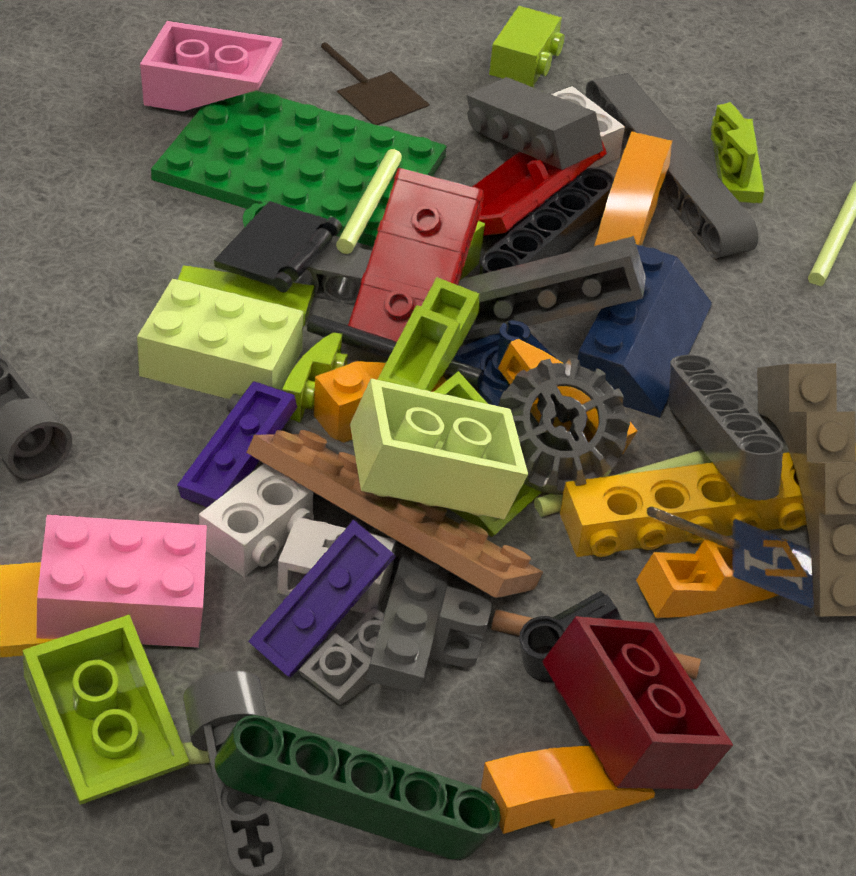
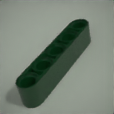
[215,715,501,860]

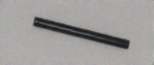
[307,314,484,388]

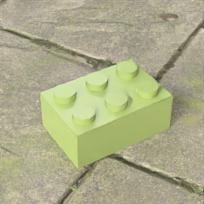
[137,278,303,399]
[350,378,528,519]

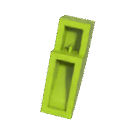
[377,277,479,391]

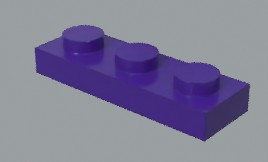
[177,381,297,507]
[248,520,395,678]

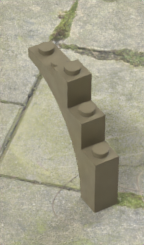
[757,363,856,617]

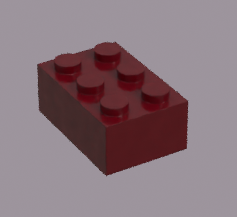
[542,616,733,789]

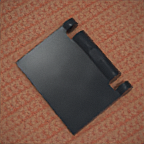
[214,201,342,293]

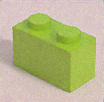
[489,6,565,87]

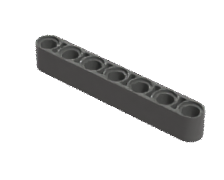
[586,73,758,259]

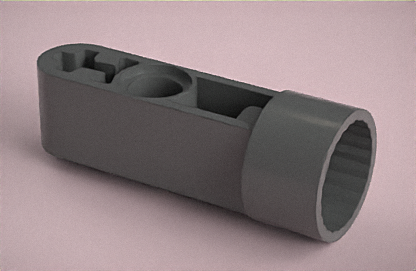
[0,351,72,479]
[183,671,285,876]

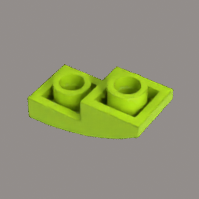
[710,102,756,188]
[282,332,348,423]

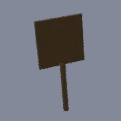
[321,42,430,125]

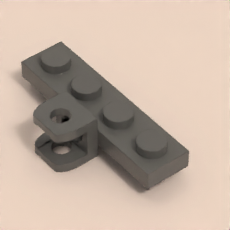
[366,546,492,695]

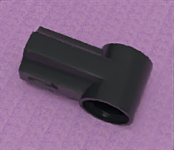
[519,591,622,682]

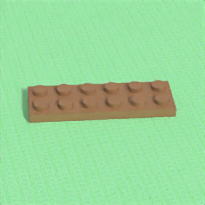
[246,430,543,598]

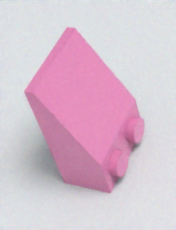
[140,21,282,111]

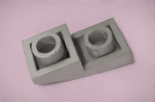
[299,606,384,705]

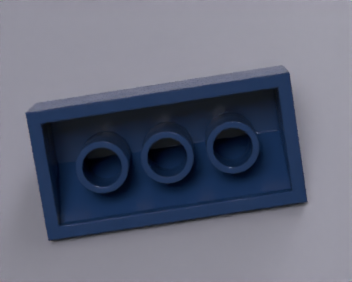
[577,244,712,418]

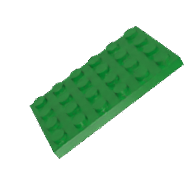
[151,90,447,247]

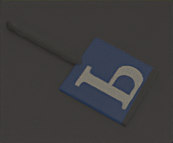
[647,507,814,608]

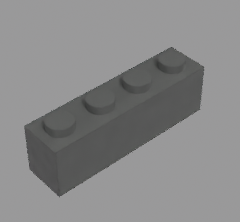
[466,77,603,170]
[458,236,646,341]

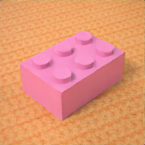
[36,515,207,648]

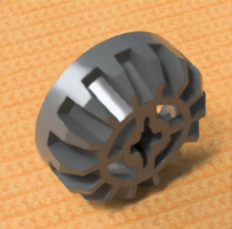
[498,358,630,495]

